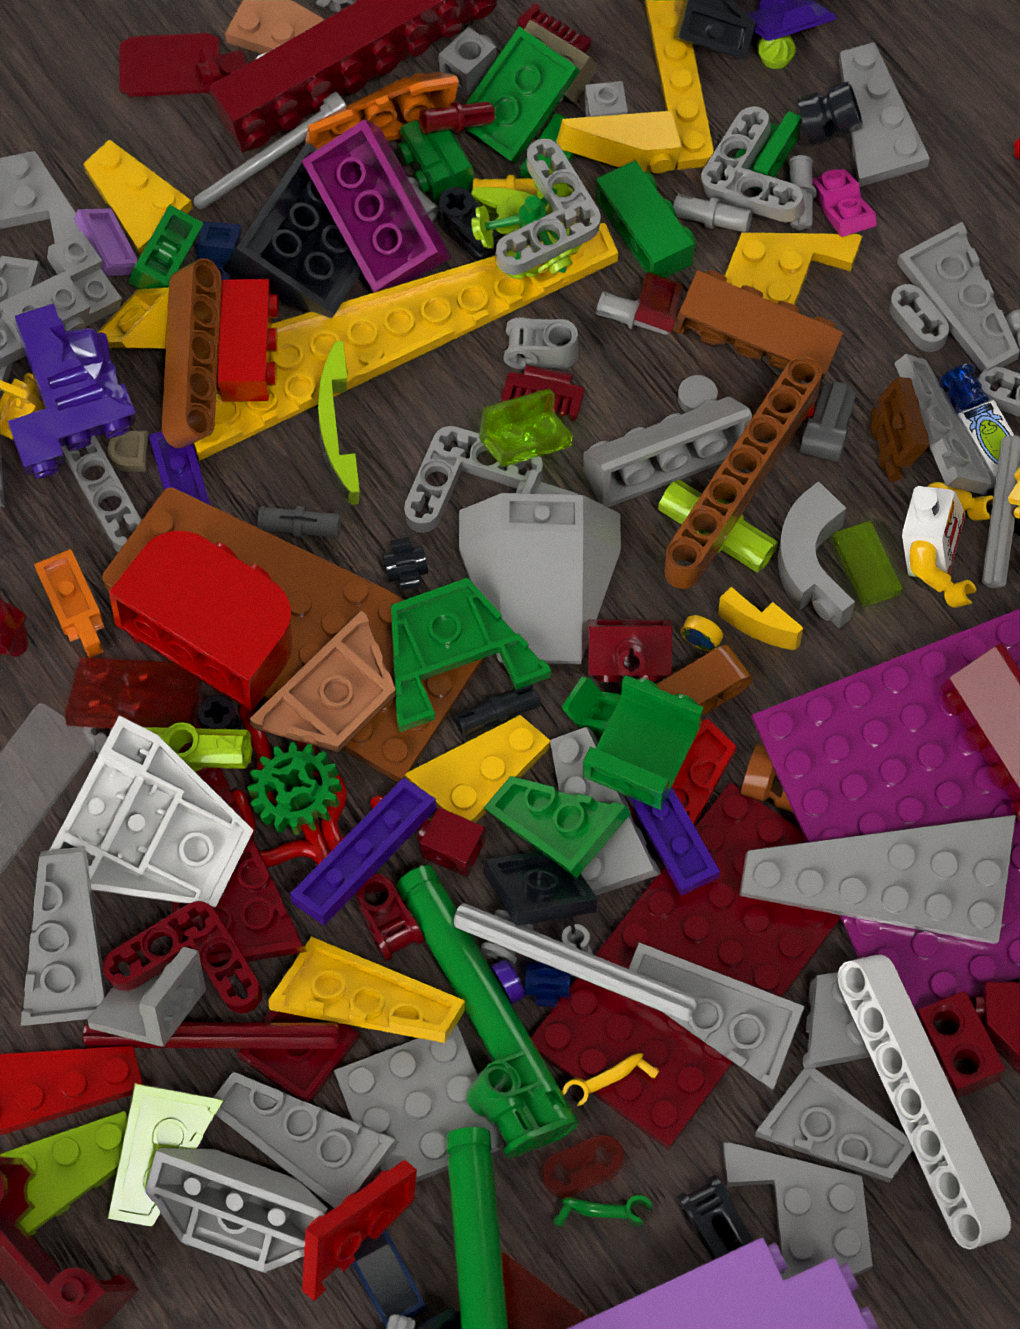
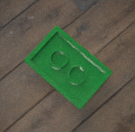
[465,26,581,164]

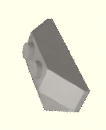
[145,1148,327,1273]

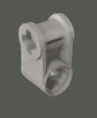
[504,317,580,369]

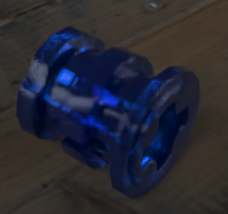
[939,364,989,415]

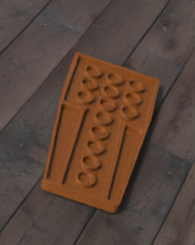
[102,487,486,783]

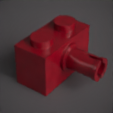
[588,619,672,682]

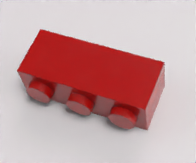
[218,279,279,402]

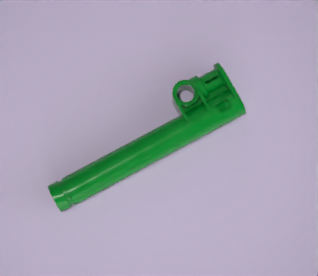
[395,865,579,1159]
[446,1127,508,1329]

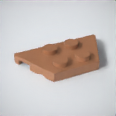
[250,610,396,752]

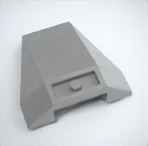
[459,493,621,664]

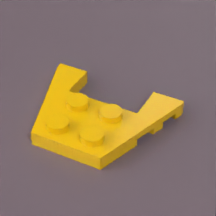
[725,233,862,305]

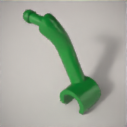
[553,1195,652,1228]

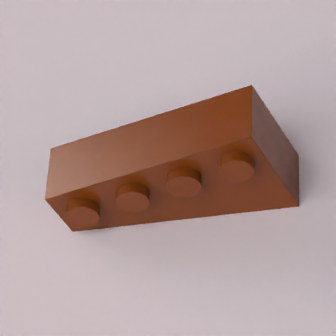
[672,270,843,380]

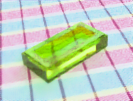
[832,521,903,607]

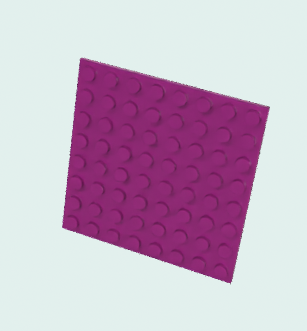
[751,609,1020,1013]

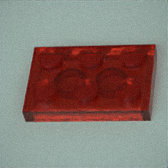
[65,658,203,728]

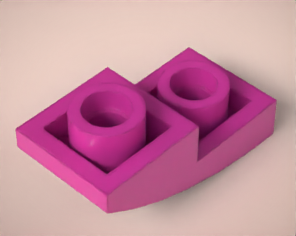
[812,169,877,237]

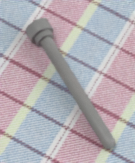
[193,91,347,209]

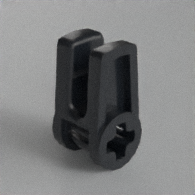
[439,187,500,261]
[675,1174,754,1260]

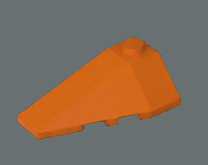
[305,72,459,149]

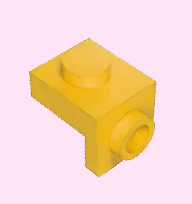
[0,379,44,441]

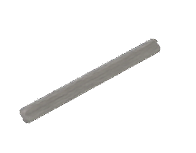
[453,903,698,1021]

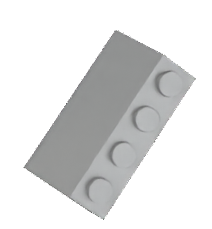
[583,396,752,507]

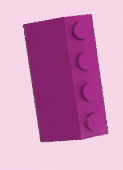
[301,119,451,292]

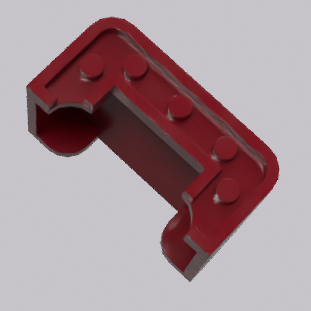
[0,1157,139,1329]

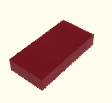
[634,272,683,333]

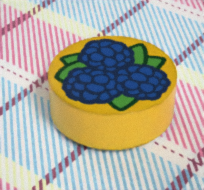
[680,615,723,652]

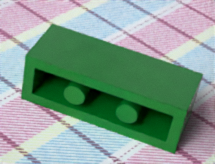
[596,160,696,278]

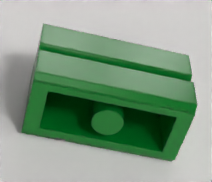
[397,120,474,204]

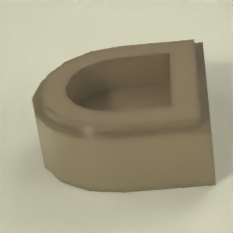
[107,430,150,472]

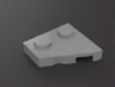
[802,972,871,1070]

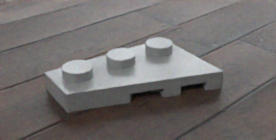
[755,1068,914,1183]

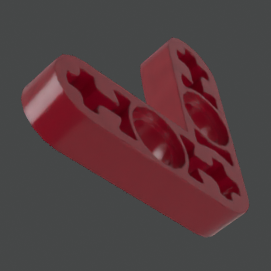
[103,901,263,1013]

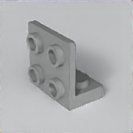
[87,947,206,1047]

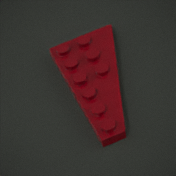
[172,724,307,970]

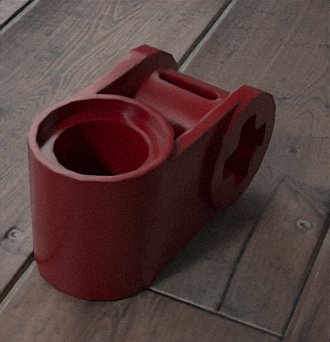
[356,874,424,962]

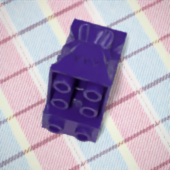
[8,303,136,479]

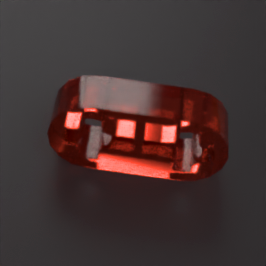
[543,1135,624,1198]

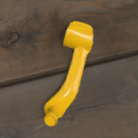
[563,1053,659,1106]

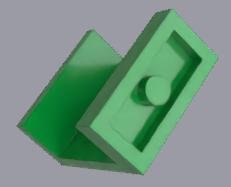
[583,675,704,810]

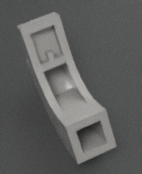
[778,481,855,629]

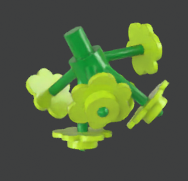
[471,169,582,279]

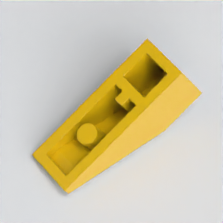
[556,111,682,173]

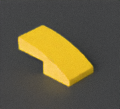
[718,587,803,651]

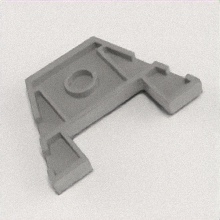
[0,151,80,243]
[723,1143,872,1281]

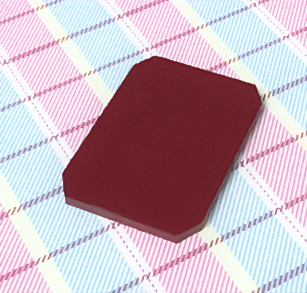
[119,33,219,97]

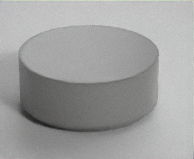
[678,375,718,413]

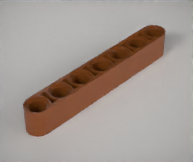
[664,356,822,589]

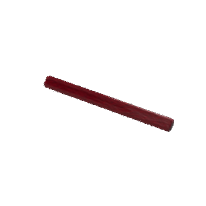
[83,1022,341,1049]

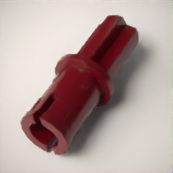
[419,101,495,134]

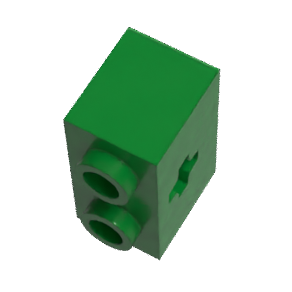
[128,204,203,289]

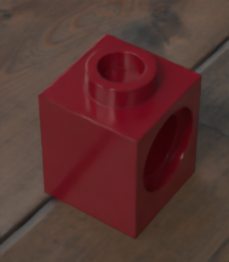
[417,807,486,878]

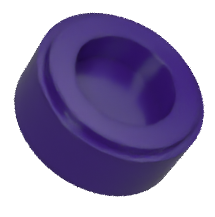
[491,959,525,1004]

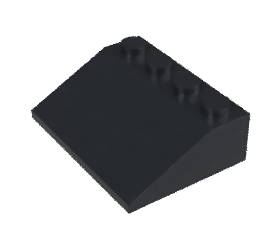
[222,142,362,318]

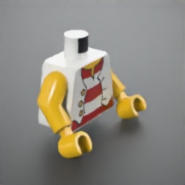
[902,482,994,608]

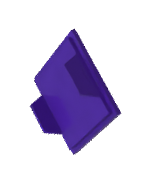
[747,0,837,41]

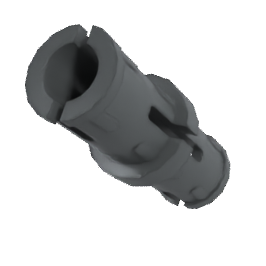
[258,506,341,539]

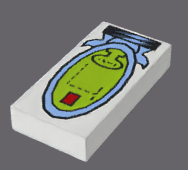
[958,400,1014,481]

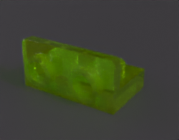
[479,389,573,467]

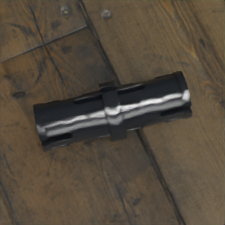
[454,684,540,738]

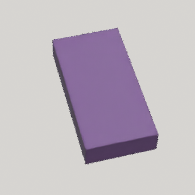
[74,208,138,276]

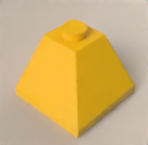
[97,287,169,349]

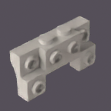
[0,231,122,369]

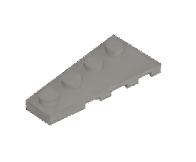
[839,42,930,187]
[213,1072,399,1208]

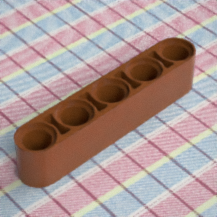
[162,258,222,449]

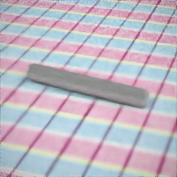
[982,435,1020,588]

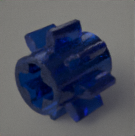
[525,961,571,1007]

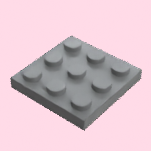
[334,1024,505,1182]

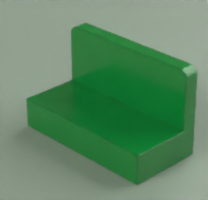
[734,111,802,192]

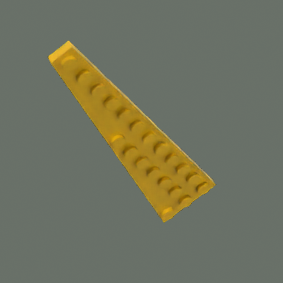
[165,222,618,461]

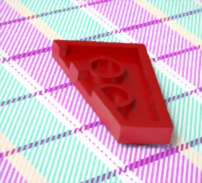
[624,718,737,832]
[302,1160,417,1302]

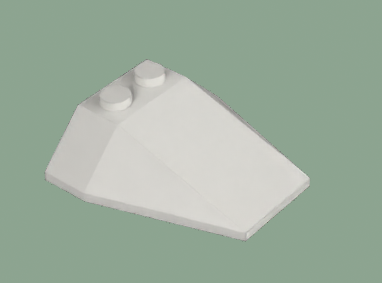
[50,716,254,908]

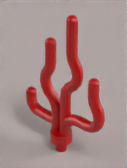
[232,706,384,868]

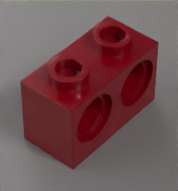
[916,990,1005,1099]

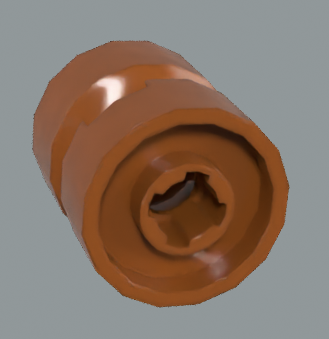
[741,743,793,812]

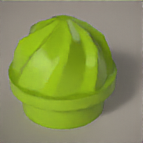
[758,35,795,69]

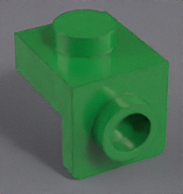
[562,677,621,736]

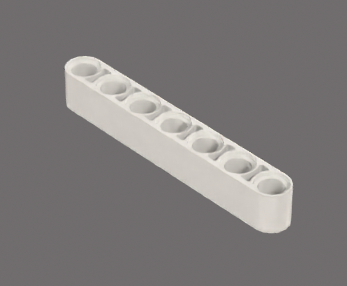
[838,954,1011,1249]

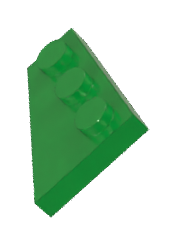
[484,776,631,878]

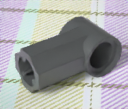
[800,381,856,463]

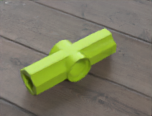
[658,479,778,573]
[143,722,252,772]

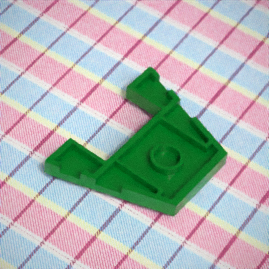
[391,578,551,732]

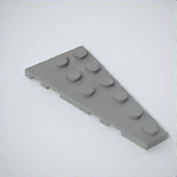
[739,815,1016,944]

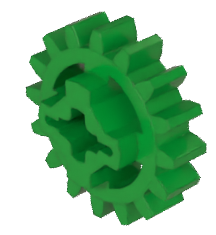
[248,742,342,835]

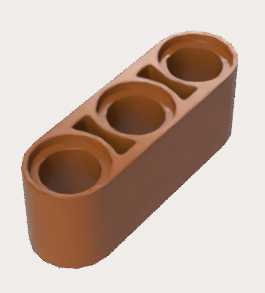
[656,645,753,716]

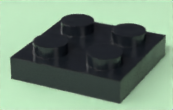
[483,851,598,926]

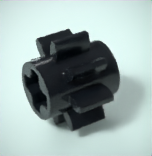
[382,537,428,590]

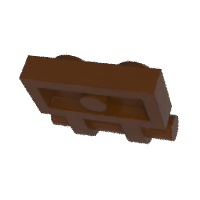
[870,377,930,482]

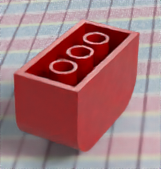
[109,530,292,712]

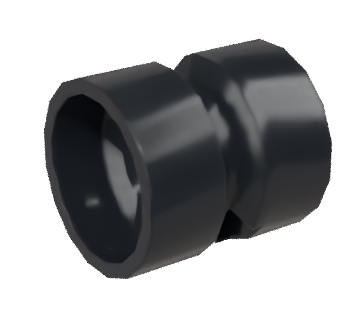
[798,81,864,145]

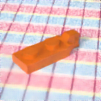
[34,549,105,658]

